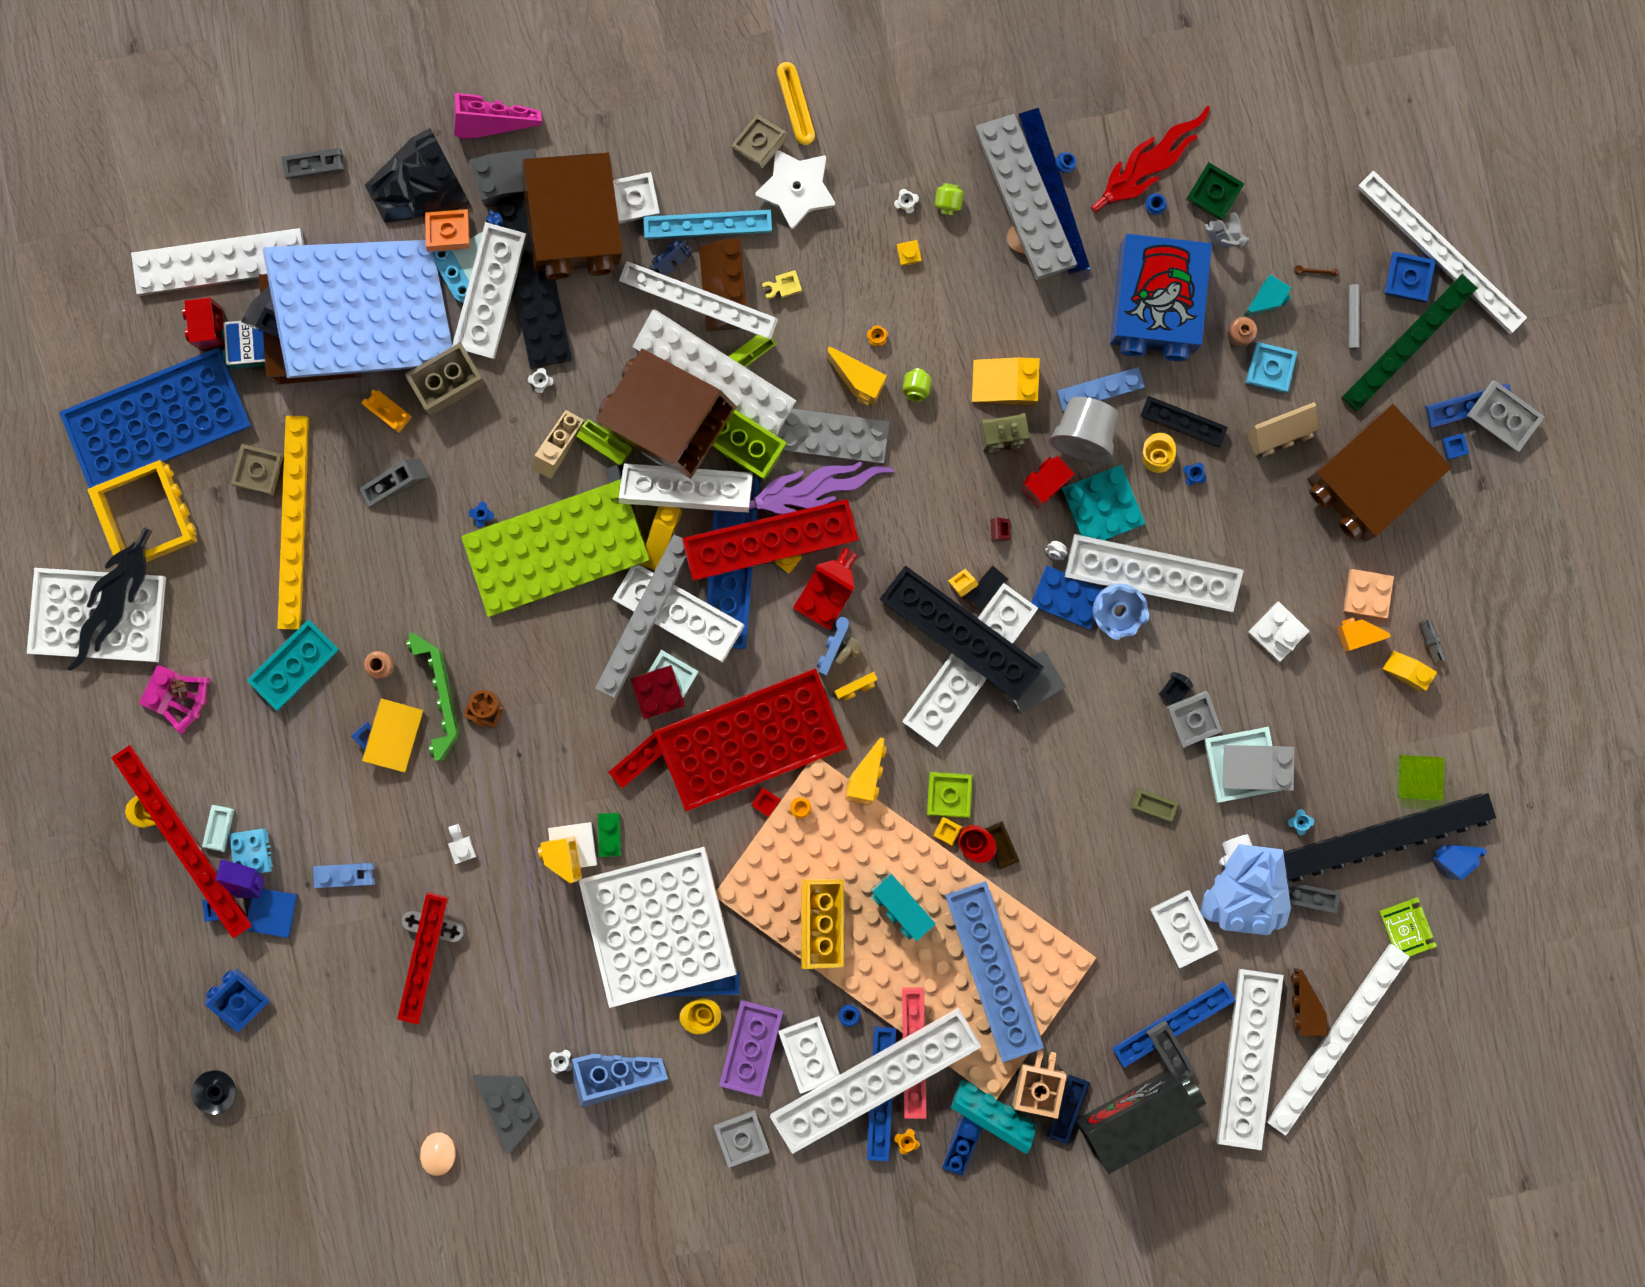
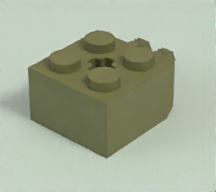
[979,413,1030,454]

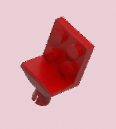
[793,548,858,631]

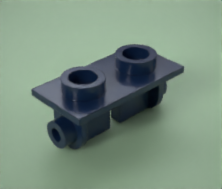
[649,240,692,276]

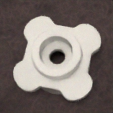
[894,189,919,214]
[528,368,554,393]
[1045,541,1067,560]
[549,1050,573,1074]

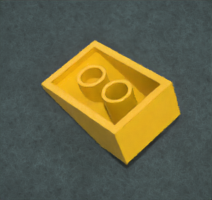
[827,346,887,406]
[972,357,1040,406]

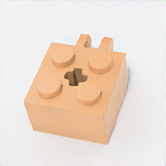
[1012,1050,1066,1119]

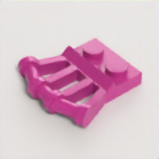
[139,664,210,734]

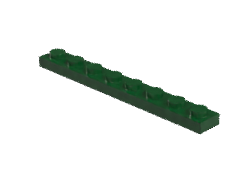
[1341,273,1478,412]

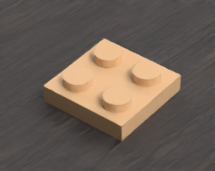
[1343,569,1394,619]

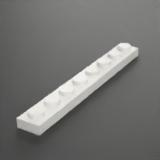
[619,261,778,340]

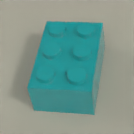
[871,872,936,942]

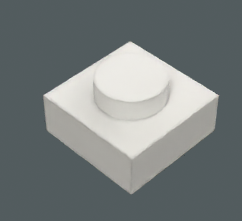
[1272,621,1304,651]

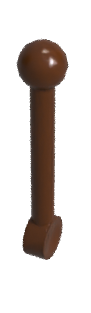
[1294,265,1339,277]

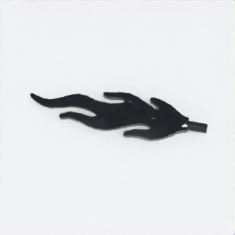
[67,527,152,671]

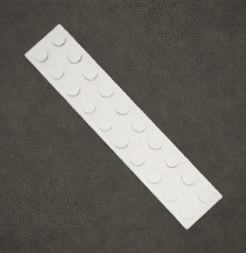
[770,1007,981,1154]

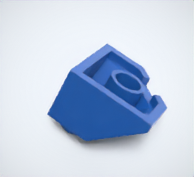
[1431,845,1487,880]

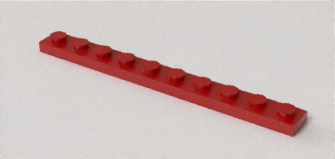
[111,745,253,938]

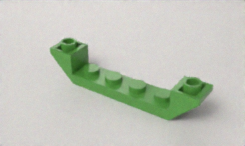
[407,633,460,761]

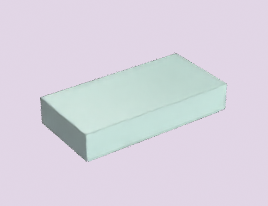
[202,805,235,852]

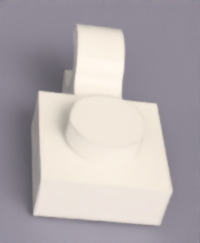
[448,824,477,864]

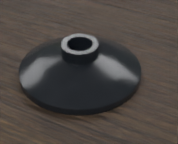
[192,1070,236,1115]

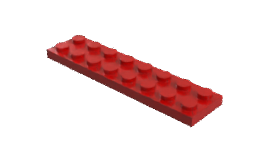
[682,499,859,581]

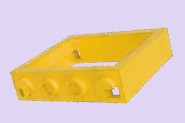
[87,460,197,566]

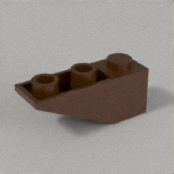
[1291,968,1327,1036]

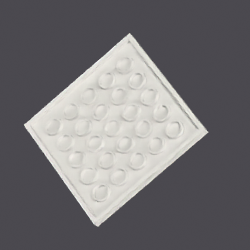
[579,847,737,1008]

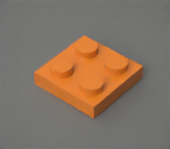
[425,209,470,252]

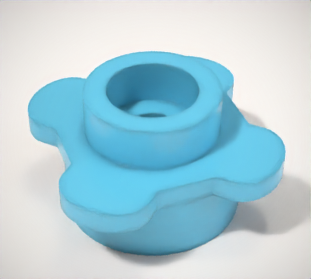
[1288,809,1314,835]

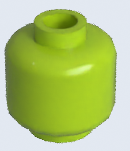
[934,183,964,215]
[902,368,931,402]

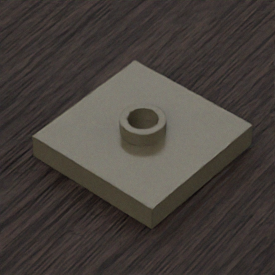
[731,114,789,168]
[230,443,284,496]

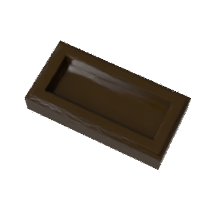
[984,821,1020,869]

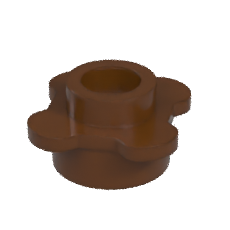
[169,678,187,701]

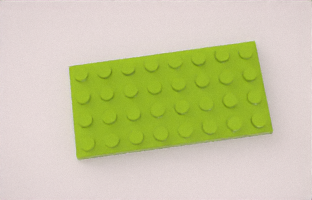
[461,479,650,617]

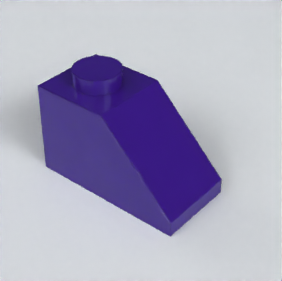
[216,860,264,898]

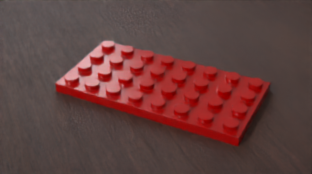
[654,667,847,811]

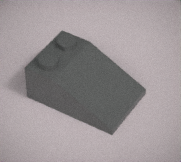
[469,148,536,207]

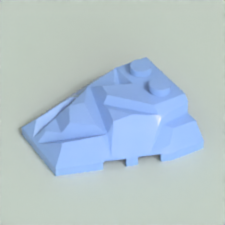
[1200,844,1291,935]

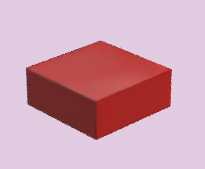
[751,788,781,817]

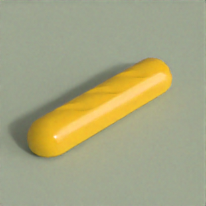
[776,62,815,145]

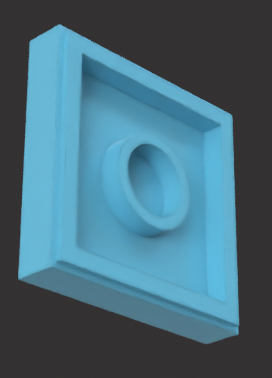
[1245,342,1297,394]

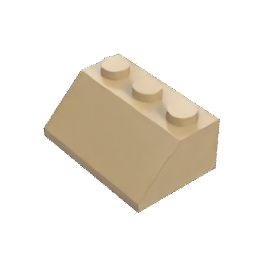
[1246,402,1319,457]

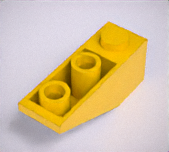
[844,738,886,805]

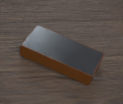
[965,565,1009,612]

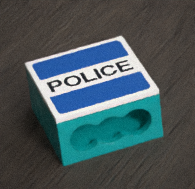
[222,321,265,369]

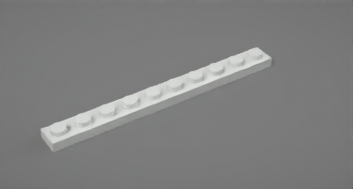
[1357,171,1527,334]
[1266,944,1410,1136]

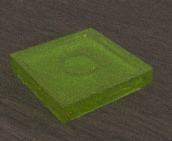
[1398,755,1444,800]

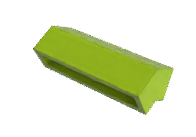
[728,335,776,367]
[576,419,632,465]

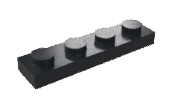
[1140,396,1228,448]

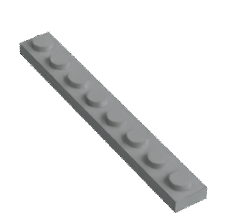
[595,534,687,699]

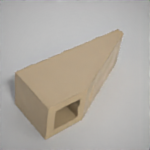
[532,410,584,479]

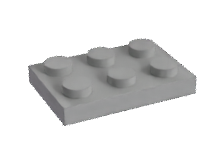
[1467,380,1545,452]

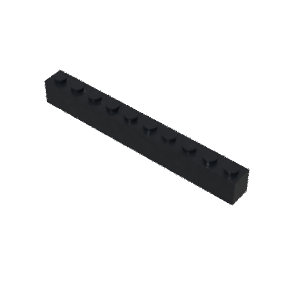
[1283,793,1496,882]

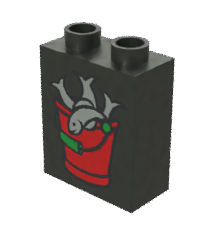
[1076,1070,1206,1175]

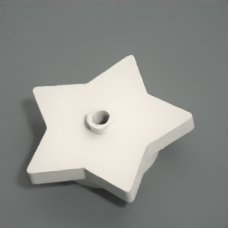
[755,150,835,230]

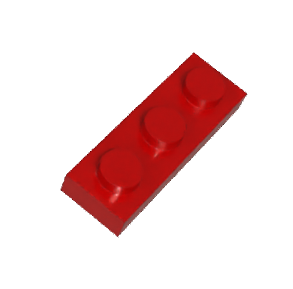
[608,732,663,788]

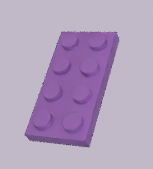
[719,1000,783,1097]

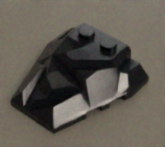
[365,128,470,223]

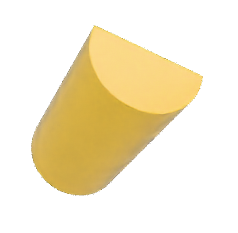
[801,879,844,969]

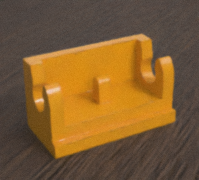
[361,389,412,433]

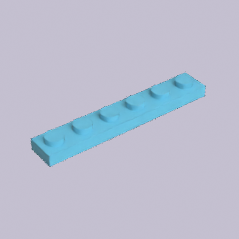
[643,210,772,240]

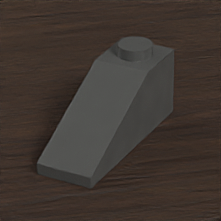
[360,458,429,507]

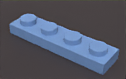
[1056,367,1145,412]

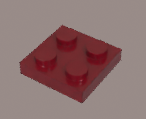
[630,665,685,720]

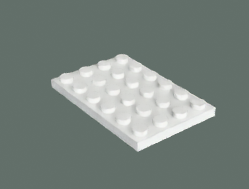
[27,568,166,662]

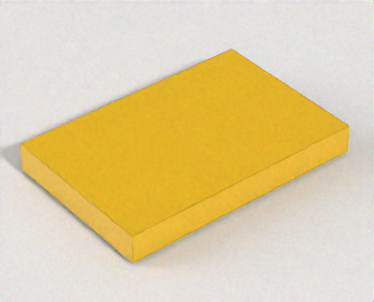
[362,698,423,772]

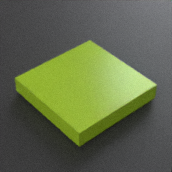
[926,772,973,818]

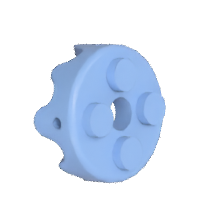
[1093,583,1149,640]

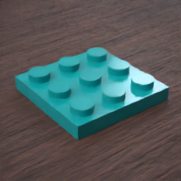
[1061,465,1146,540]

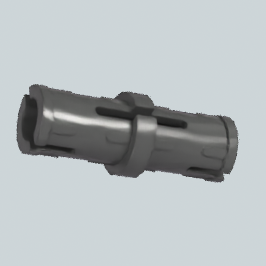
[1419,618,1447,663]

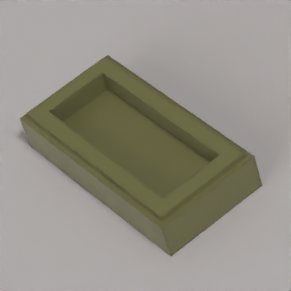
[1131,788,1179,823]

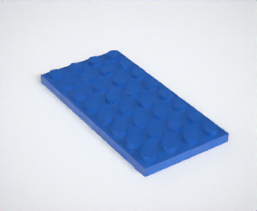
[59,347,252,488]

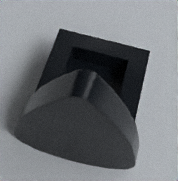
[1158,672,1193,704]

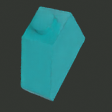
[1244,274,1292,317]

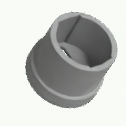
[1050,397,1119,463]

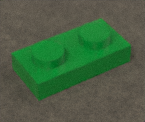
[598,813,621,857]

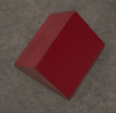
[990,517,1011,541]

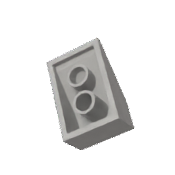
[1223,745,1294,791]

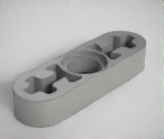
[402,911,465,942]

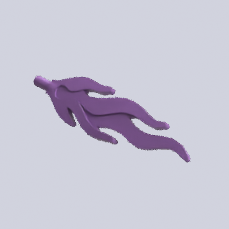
[749,462,894,515]

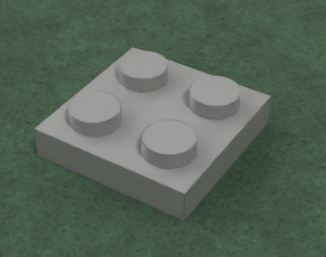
[1166,691,1223,748]
[714,1110,770,1168]

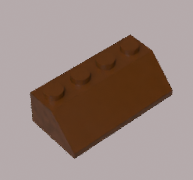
[699,238,747,332]

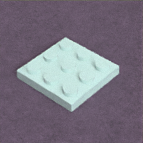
[1204,727,1281,803]

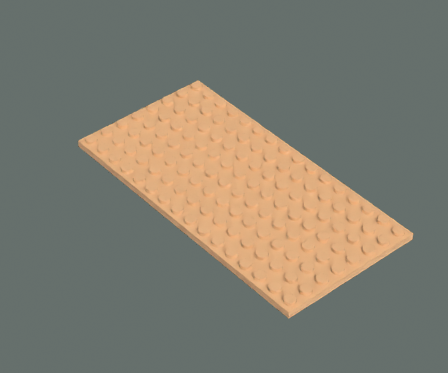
[716,755,1096,1100]

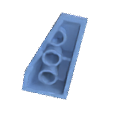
[572,1054,668,1108]

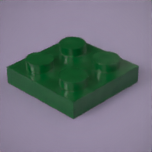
[1186,162,1245,221]

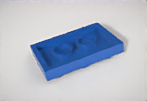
[1031,565,1104,630]

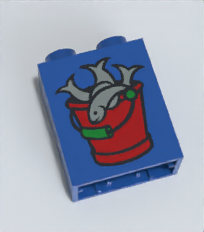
[1110,234,1212,361]

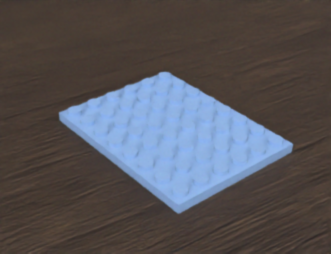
[263,240,452,378]

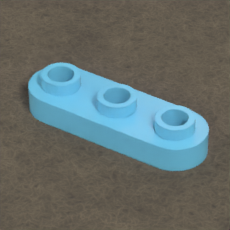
[433,250,469,303]

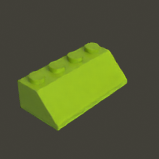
[711,409,787,482]

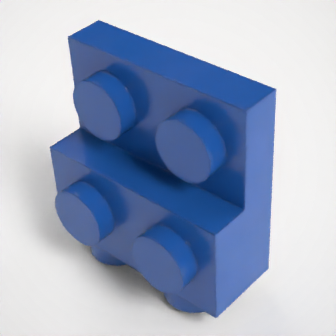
[205,968,269,1032]

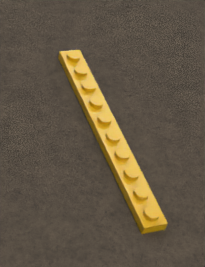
[278,416,309,630]

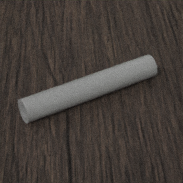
[1349,284,1360,350]

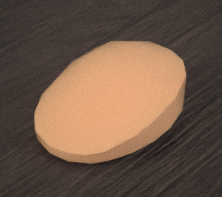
[420,1133,456,1176]

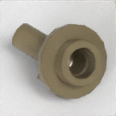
[834,637,861,665]

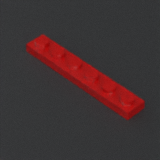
[397,892,449,1025]

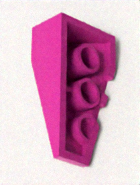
[454,93,542,139]

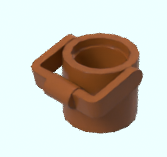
[464,690,504,729]

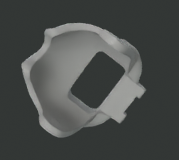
[1204,213,1250,248]

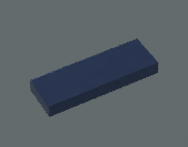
[1046,1074,1090,1145]

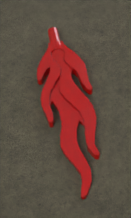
[1091,106,1210,214]

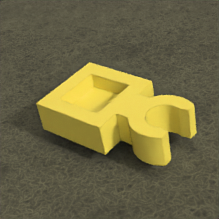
[762,270,802,299]

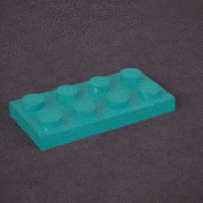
[246,619,340,711]
[950,1079,1037,1154]

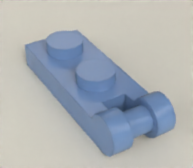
[816,617,849,676]
[313,863,375,888]

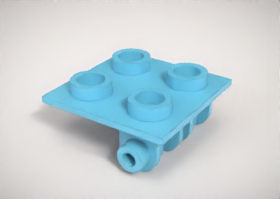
[229,828,273,873]

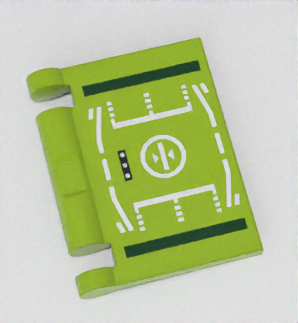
[1379,897,1437,956]

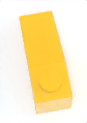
[640,506,682,570]

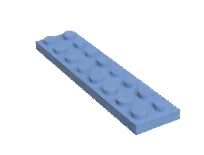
[945,881,1044,1063]

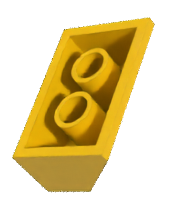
[538,836,582,883]

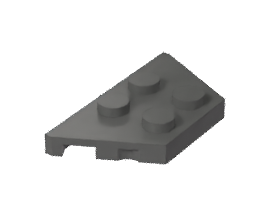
[474,1074,540,1154]

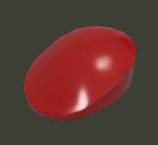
[958,825,997,863]

